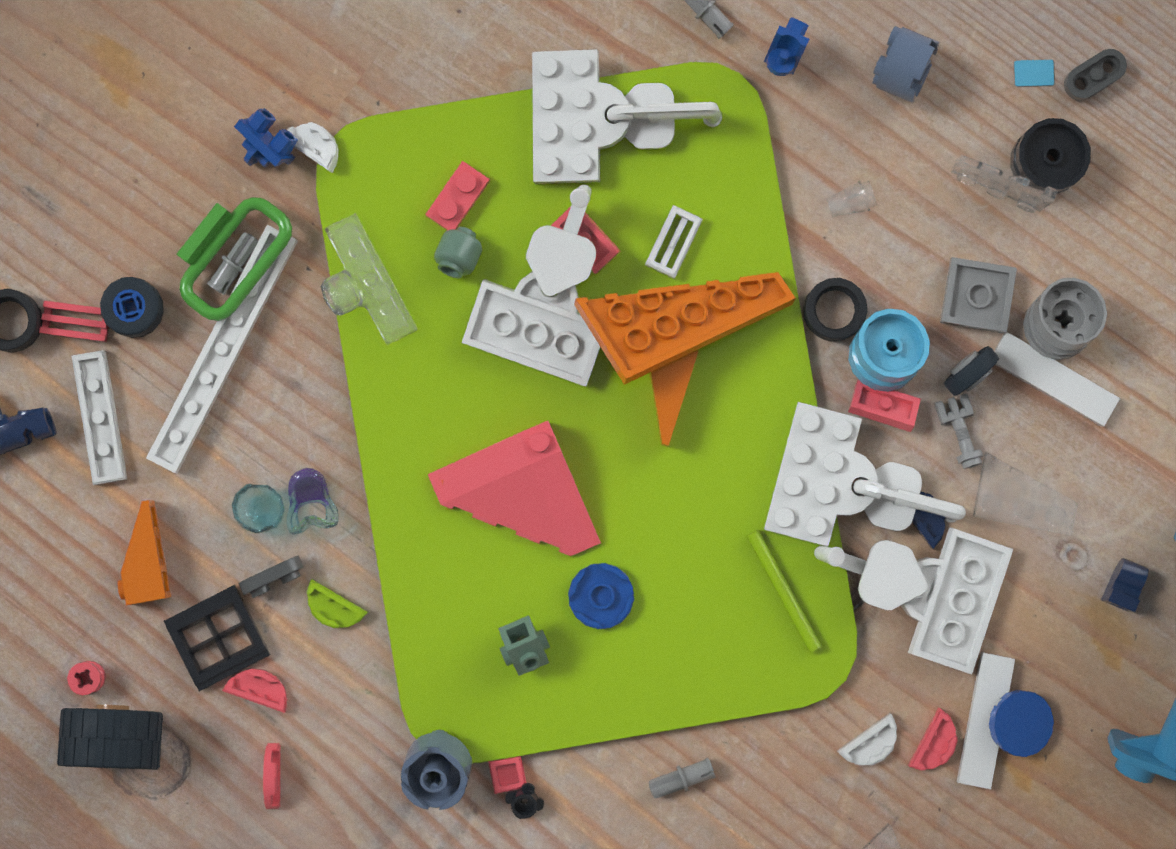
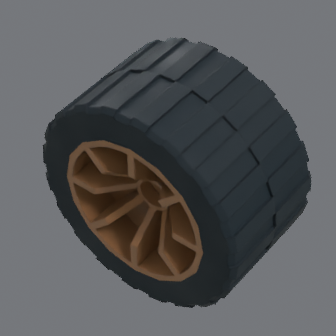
[57,705,163,770]

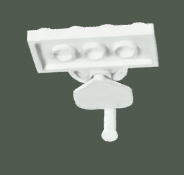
[532,49,722,184]
[462,185,600,387]
[764,402,966,547]
[814,528,1013,675]

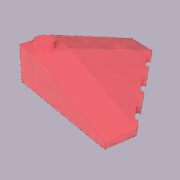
[428,421,601,556]

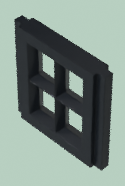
[164,585,271,692]

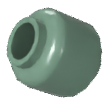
[434,227,482,278]

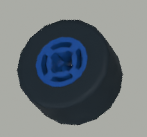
[100,277,164,338]

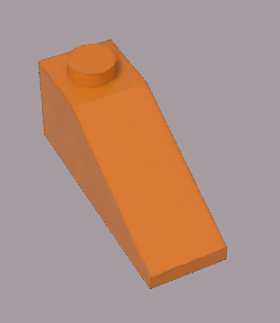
[650,350,699,447]
[117,500,171,606]

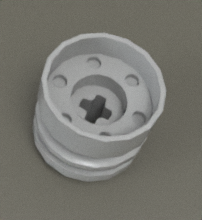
[1023,278,1107,360]

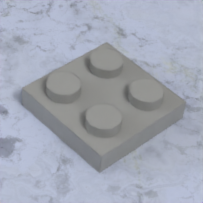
[940,257,1017,333]

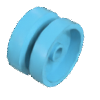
[848,309,930,392]

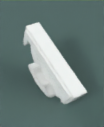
[287,122,339,173]
[837,713,897,765]

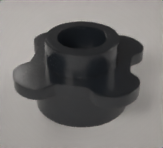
[505,783,544,819]

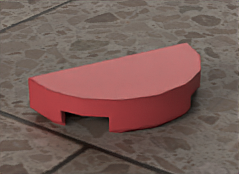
[222,668,288,713]
[908,707,958,770]
[263,743,281,809]

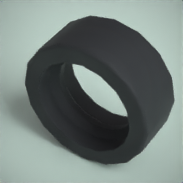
[803,278,868,341]
[0,288,43,353]

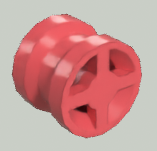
[67,661,106,695]

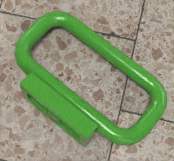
[176,197,292,321]

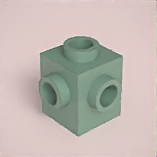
[498,615,550,676]

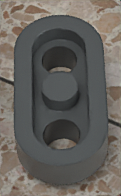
[1064,49,1127,101]
[238,555,304,598]

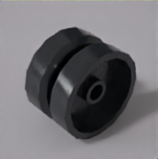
[1010,118,1091,197]

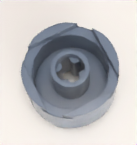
[872,26,940,103]
[401,729,473,810]

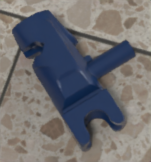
[0,407,57,455]

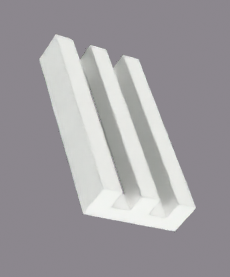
[645,205,703,279]

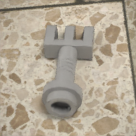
[935,393,983,469]

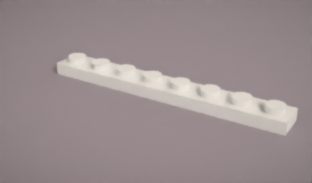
[146,225,298,474]

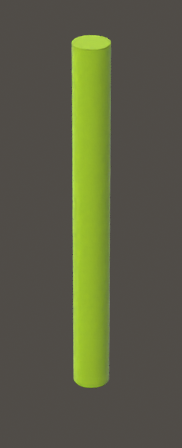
[747,530,822,652]

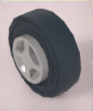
[944,346,999,396]

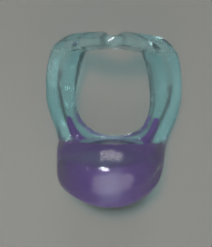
[286,468,339,535]

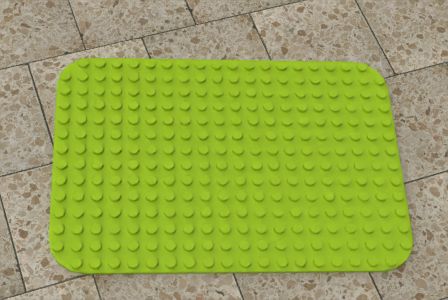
[316,62,857,763]

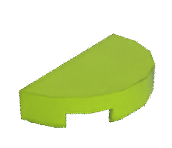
[307,579,368,628]

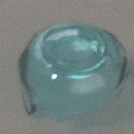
[231,483,285,534]

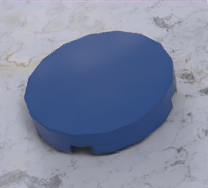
[568,563,634,629]
[989,690,1054,757]

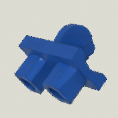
[764,17,810,76]
[234,108,298,167]

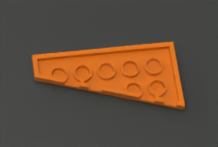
[574,272,795,385]

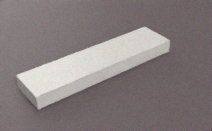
[994,332,1120,427]
[71,350,128,485]
[956,652,1015,789]

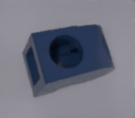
[1101,558,1149,612]

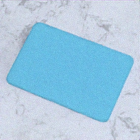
[1014,60,1054,86]

